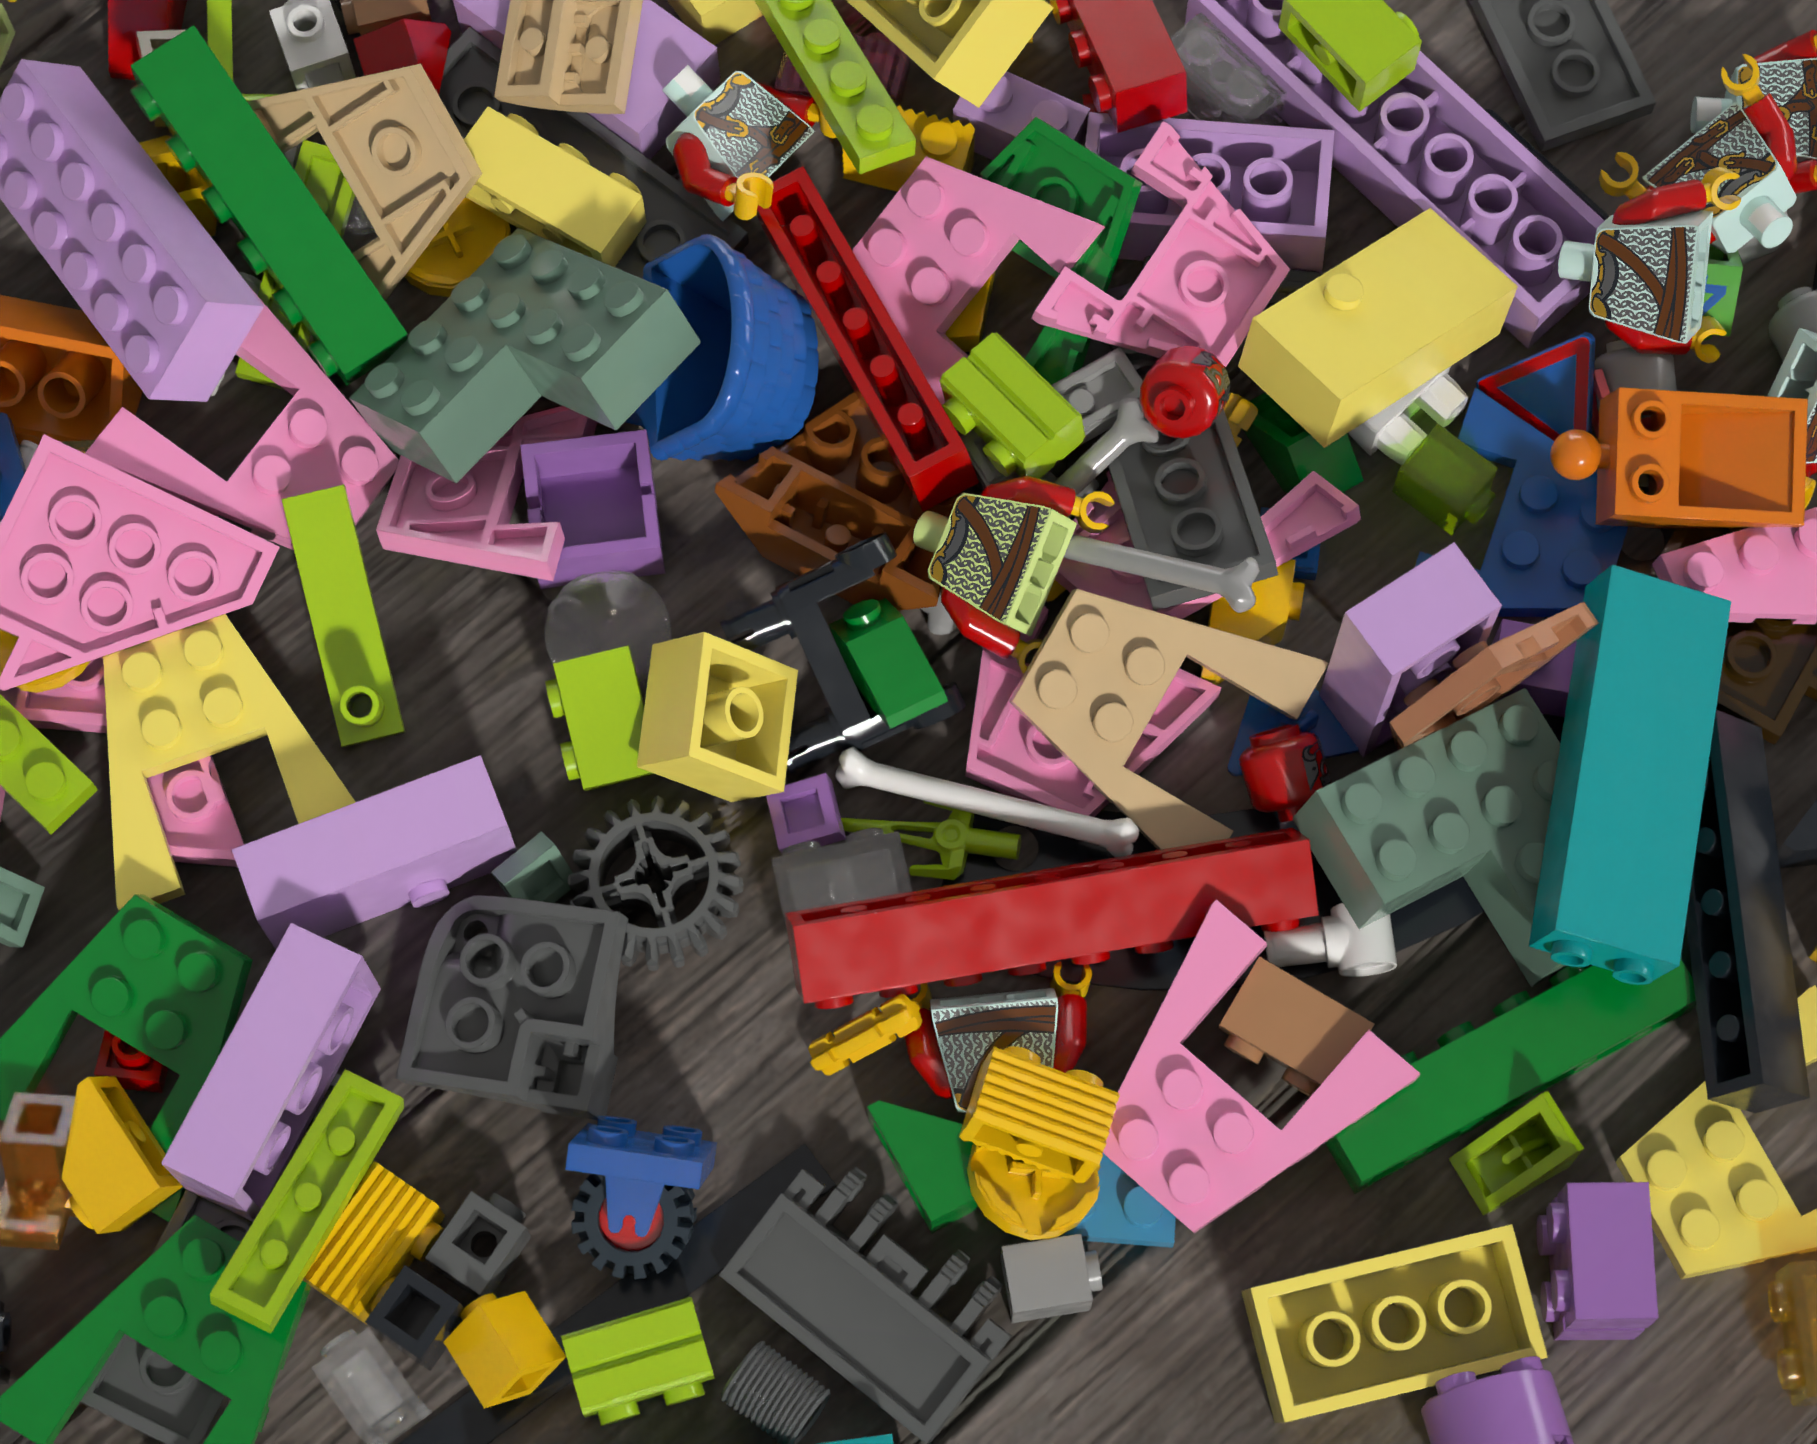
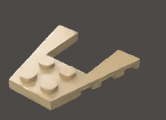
[1009,589,1329,850]

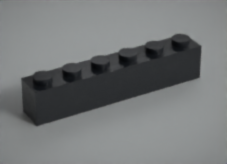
[1686,710,1810,1113]

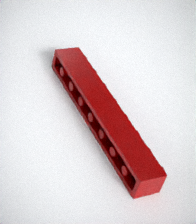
[785,827,1319,1009]

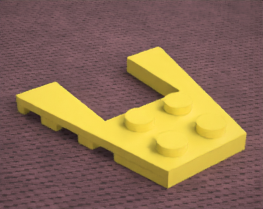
[103,614,356,911]
[1615,985,1817,1279]

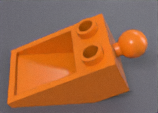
[1550,387,1808,528]

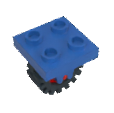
[565,1116,717,1279]

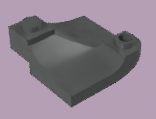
[396,895,628,1120]

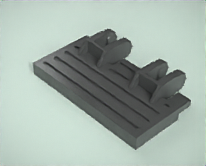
[719,1166,1012,1444]

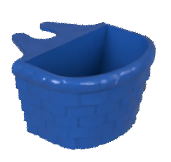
[625,234,819,461]

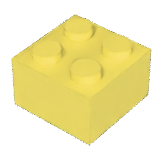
[637,632,798,802]

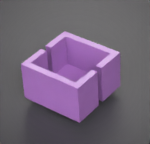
[520,429,665,589]
[1536,1182,1658,1340]

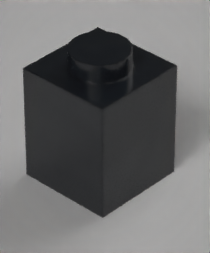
[365,1265,464,1371]

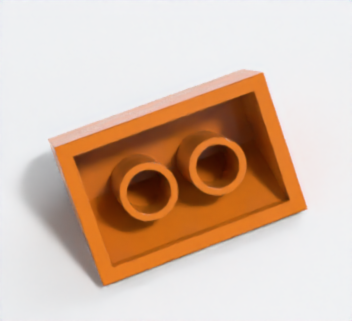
[0,295,143,453]

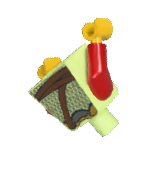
[913,476,1115,674]

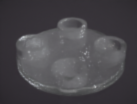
[545,570,671,687]

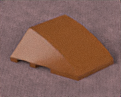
[715,392,959,611]

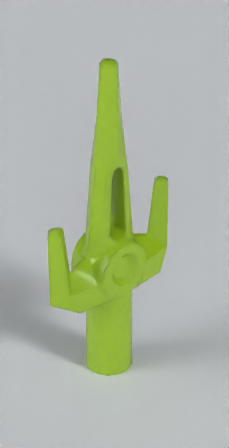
[841,801,1021,880]

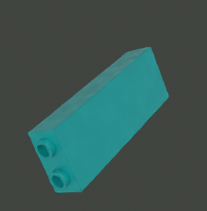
[1528,564,1731,985]

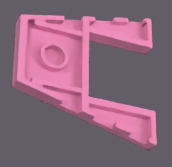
[85,286,399,550]
[1055,470,1361,619]
[1103,900,1420,1233]

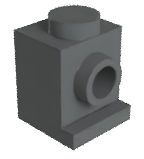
[425,1191,531,1298]

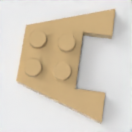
[248,64,483,301]

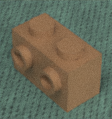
[1218,956,1374,1097]

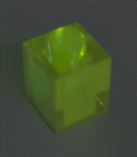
[1392,423,1498,536]

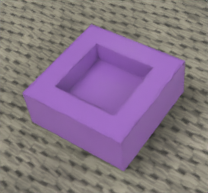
[766,773,846,857]

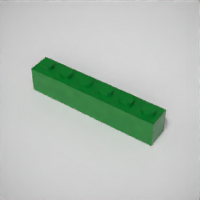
[130,25,408,386]
[1325,958,1696,1194]

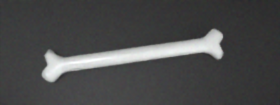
[835,747,1139,857]

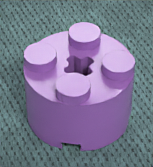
[1421,1356,1574,1444]

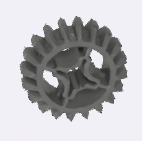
[568,796,744,971]

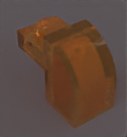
[0,1092,76,1250]

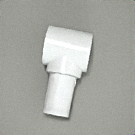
[1264,903,1397,977]

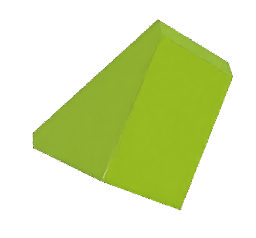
[1449,1091,1584,1215]

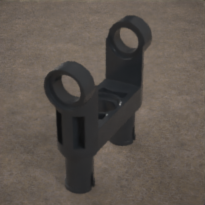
[720,532,966,774]

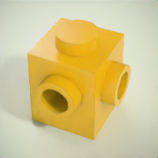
[443,1291,566,1409]

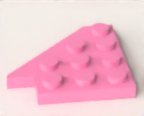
[0,434,280,691]

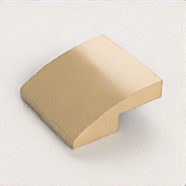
[494,0,643,114]

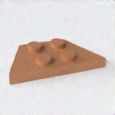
[1389,602,1599,750]

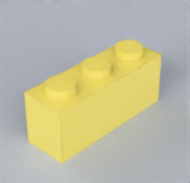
[464,106,647,267]

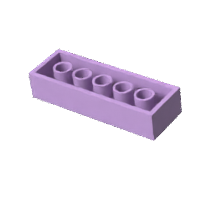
[0,59,264,402]

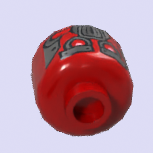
[1139,345,1230,439]
[1239,723,1332,822]

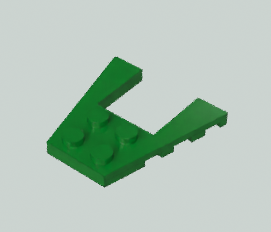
[980,117,1143,385]
[0,894,253,1222]
[0,1215,311,1444]

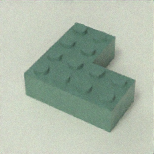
[349,228,701,484]
[1292,688,1567,987]

